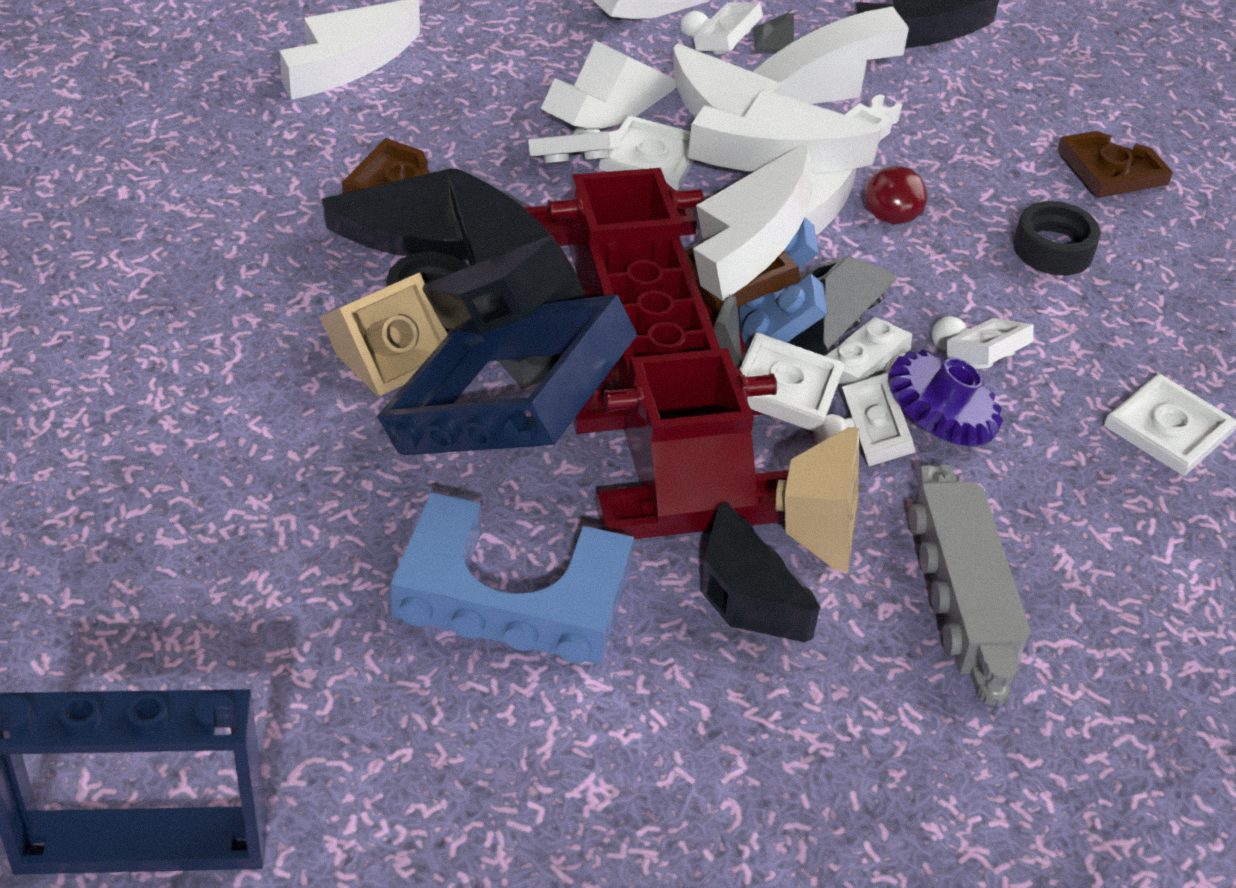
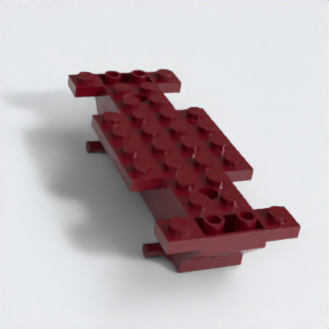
[523,168,789,539]

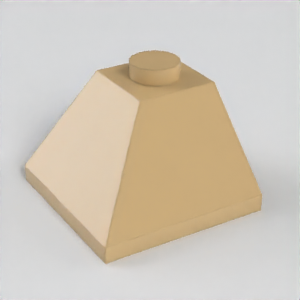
[319,272,448,397]
[776,427,859,572]

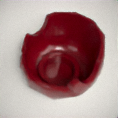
[864,166,927,224]

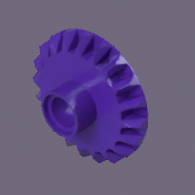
[888,350,1003,446]

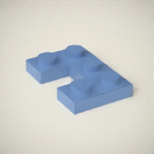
[739,217,828,351]

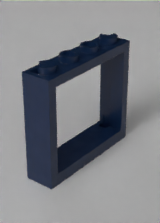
[377,294,637,455]
[0,689,267,875]

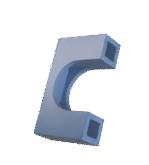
[391,492,634,665]

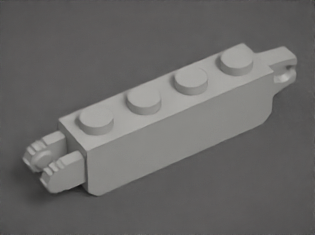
[909,465,1031,708]

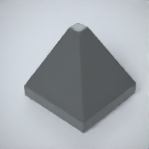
[753,13,794,54]
[714,295,741,367]
[498,355,556,389]

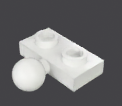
[680,2,763,54]
[528,127,622,163]
[931,316,1034,369]
[826,317,912,386]
[813,373,916,467]

